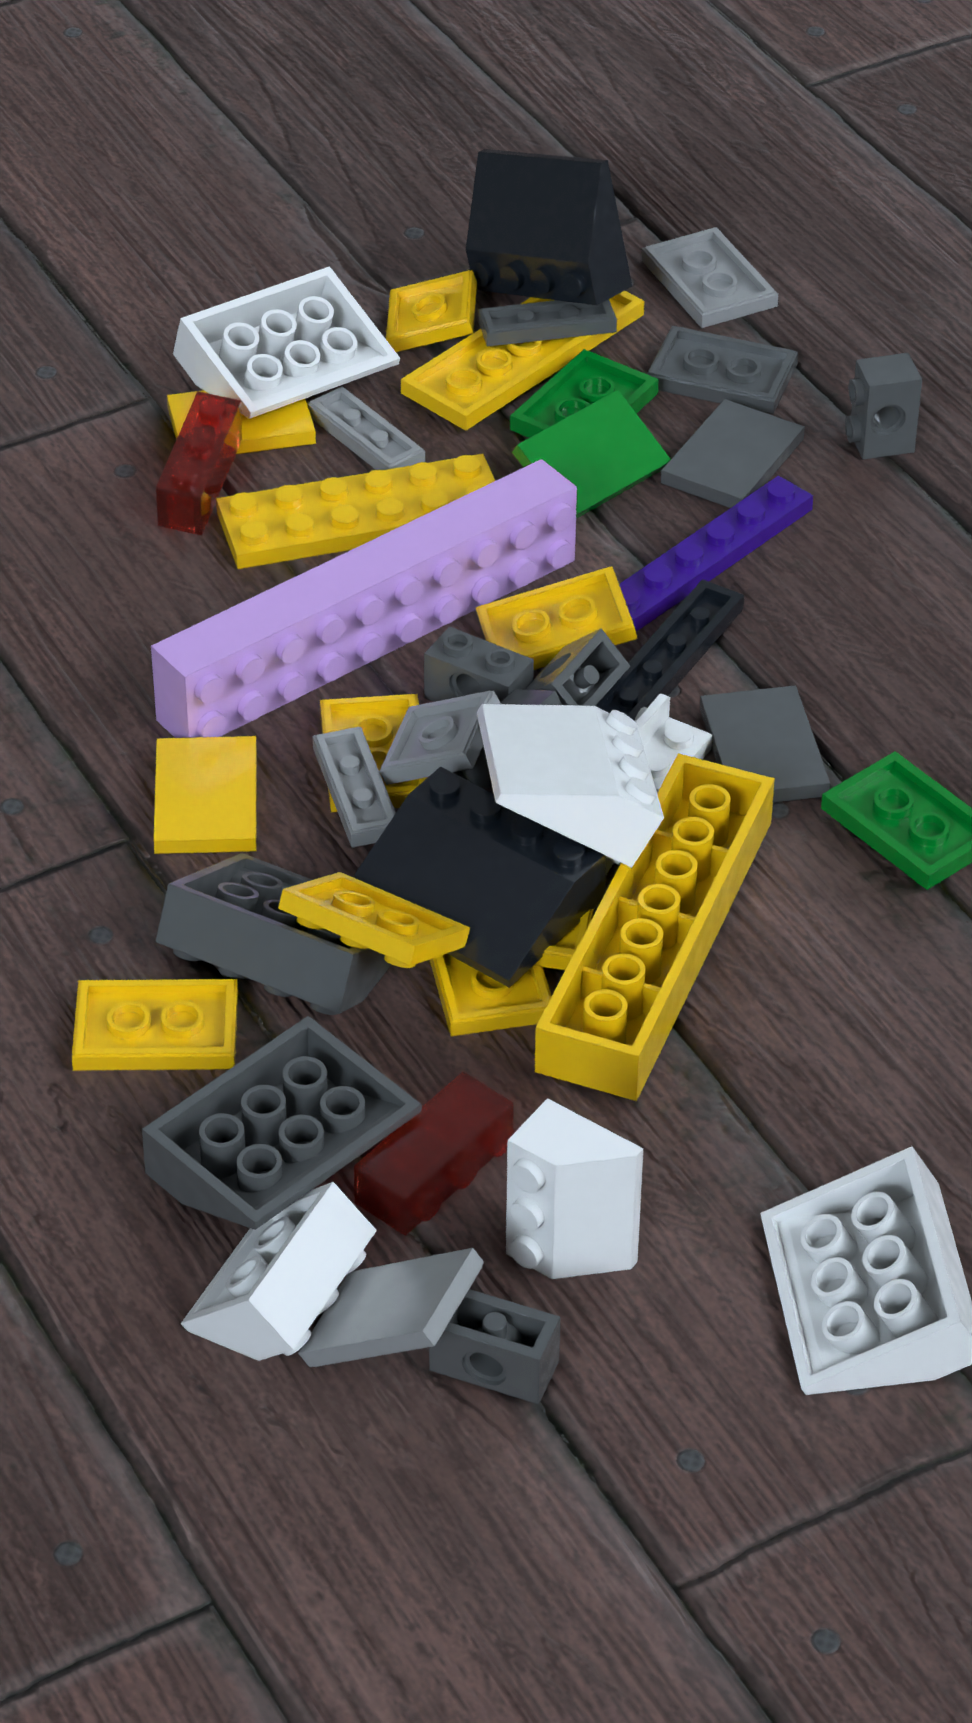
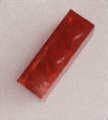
[156,391,242,535]
[354,1072,515,1236]

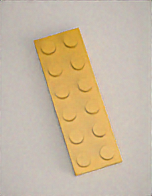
[401,291,644,431]
[216,454,496,569]

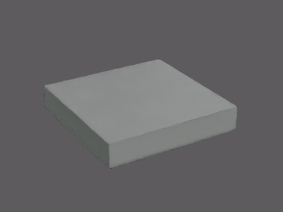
[379,690,501,785]

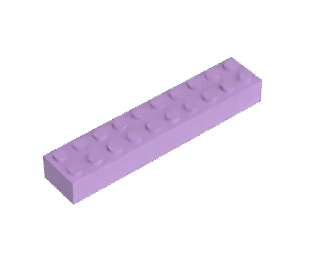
[151,459,577,738]

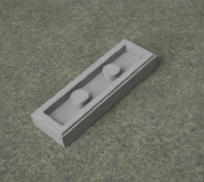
[307,386,425,470]
[313,727,396,848]

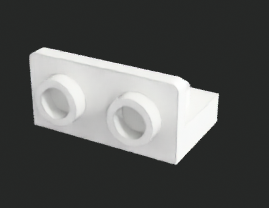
[635,693,712,793]

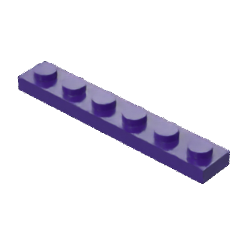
[619,476,813,632]

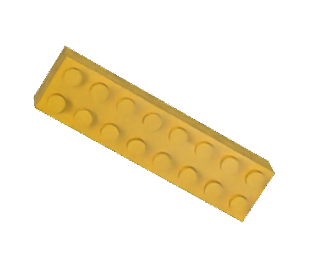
[535,753,775,1101]

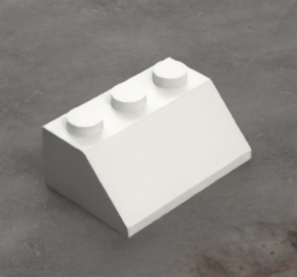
[506,1098,643,1279]
[181,1182,377,1361]

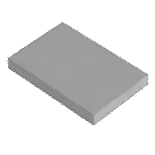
[641,227,778,328]
[298,1248,484,1367]

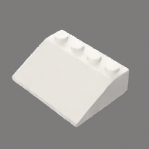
[173,266,400,419]
[477,704,664,868]
[760,1147,972,1395]

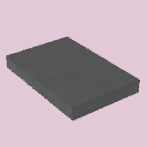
[647,326,798,414]
[661,399,805,508]
[700,685,830,803]

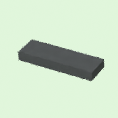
[478,299,617,347]

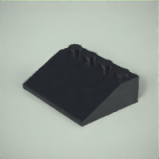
[466,149,632,306]
[353,767,606,988]

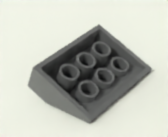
[155,853,391,1015]
[142,1016,422,1230]

